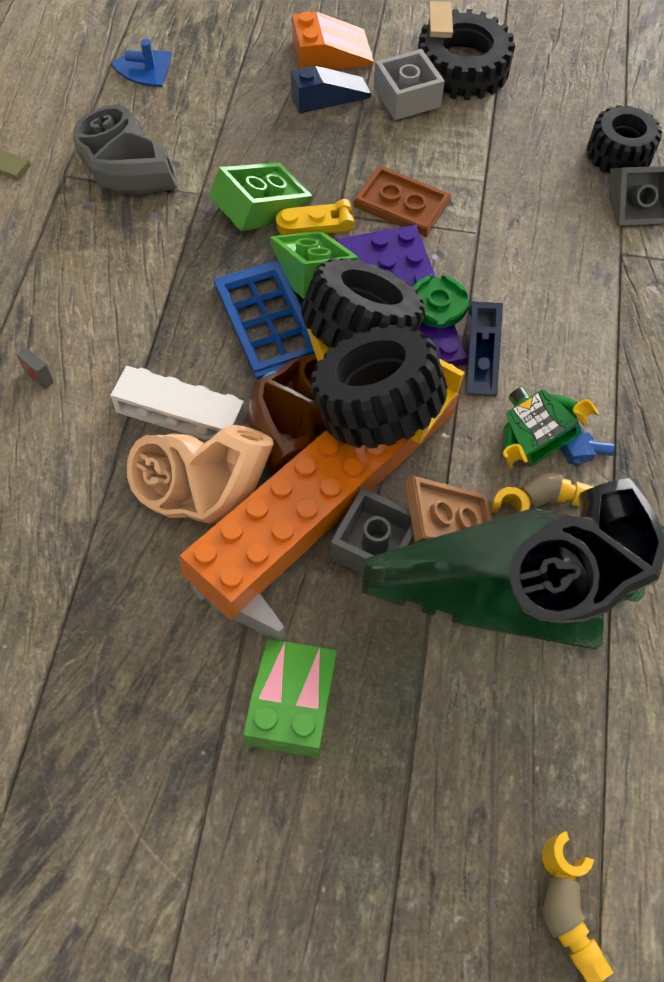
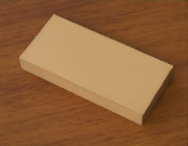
[429,1,453,38]

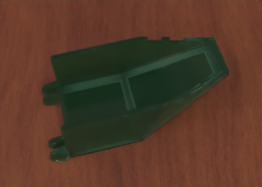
[361,508,664,650]

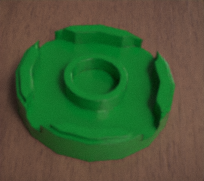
[413,275,469,328]

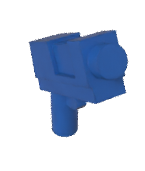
[561,418,615,465]

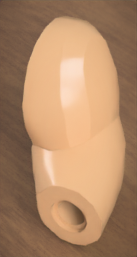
[127,425,273,524]

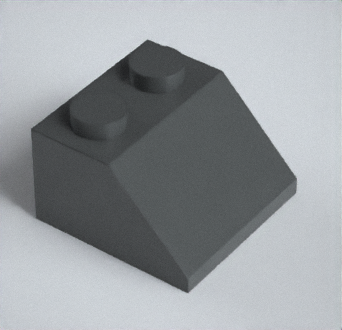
[609,166,664,226]

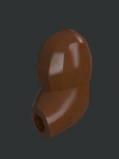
[246,354,327,476]

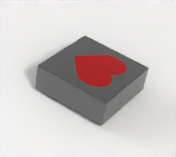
[16,348,53,389]

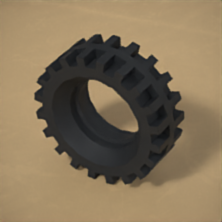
[418,9,515,100]

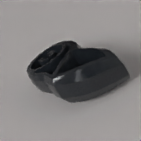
[509,478,664,623]

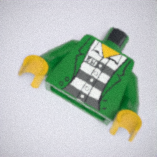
[503,387,599,469]

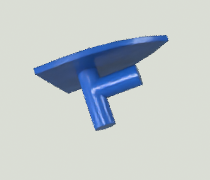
[110,39,172,87]

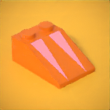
[292,12,373,70]

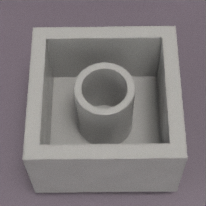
[373,49,445,120]

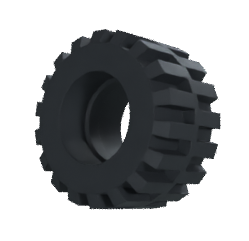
[587,105,662,175]

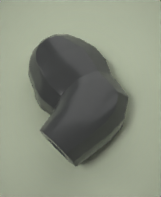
[73,105,178,195]

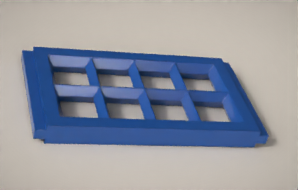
[213,260,315,380]

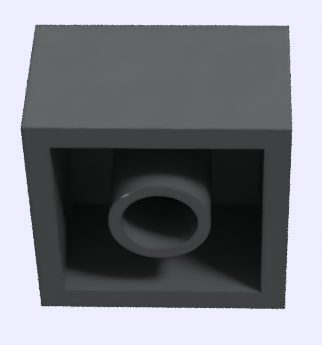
[330,487,415,588]

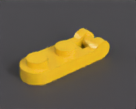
[276,199,355,235]

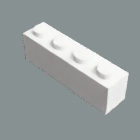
[110,365,246,441]

